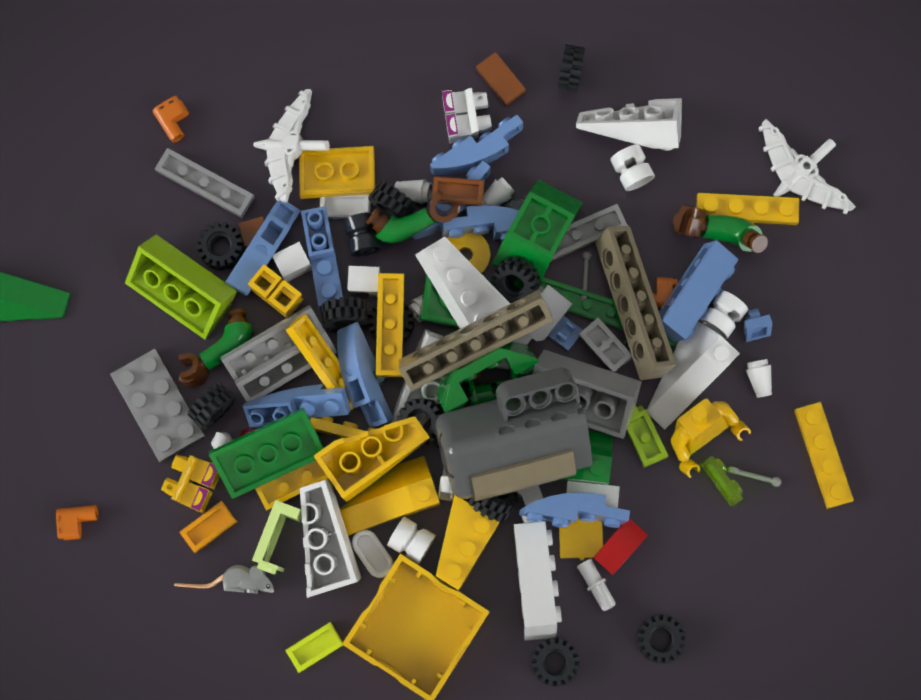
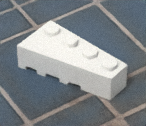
[415,237,510,329]
[300,479,361,598]
[514,521,562,641]

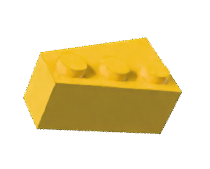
[436,494,500,591]

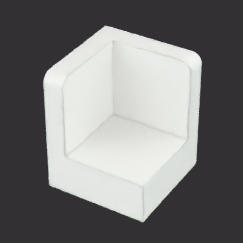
[273,242,312,282]
[348,266,381,297]

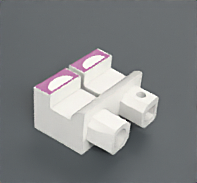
[442,88,492,144]

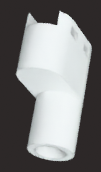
[438,466,454,501]

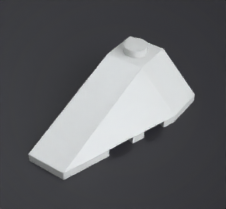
[576,98,682,151]

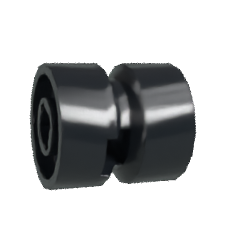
[344,212,383,257]

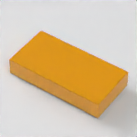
[179,501,238,553]

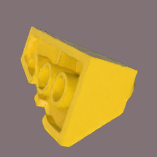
[314,416,430,502]
[340,456,440,536]

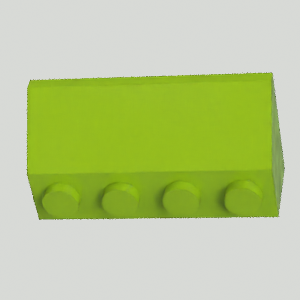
[125,234,237,340]

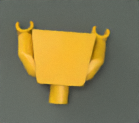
[671,398,751,478]

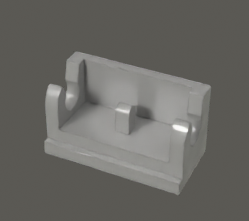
[579,318,632,373]

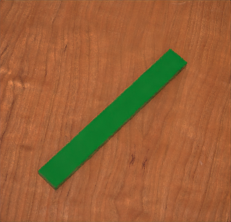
[513,277,678,348]

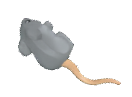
[174,565,274,594]

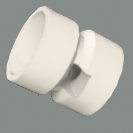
[610,144,655,191]
[700,291,748,339]
[387,517,436,564]

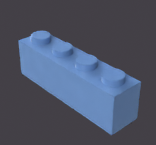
[659,240,739,342]

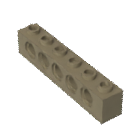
[595,226,676,380]
[399,290,553,391]

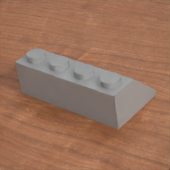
[533,350,642,439]

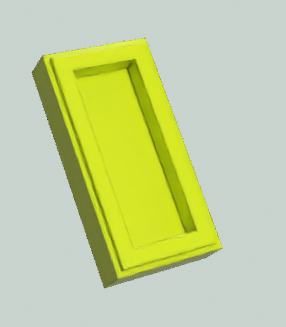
[285,622,343,673]

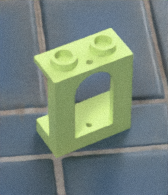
[252,500,302,575]

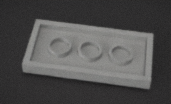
[110,349,206,463]

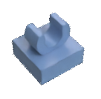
[743,308,772,342]
[548,316,583,352]

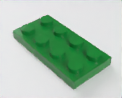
[209,407,325,499]

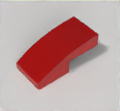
[593,518,648,575]

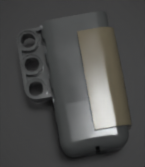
[435,367,593,501]

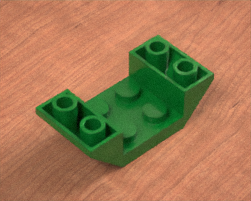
[492,179,583,283]
[436,341,539,413]

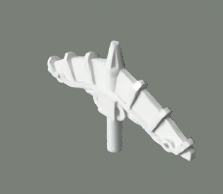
[254,89,330,203]
[759,119,856,214]

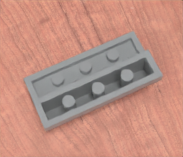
[220,305,337,402]

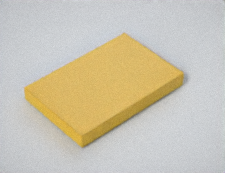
[299,146,376,199]

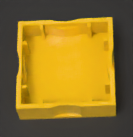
[342,554,490,700]

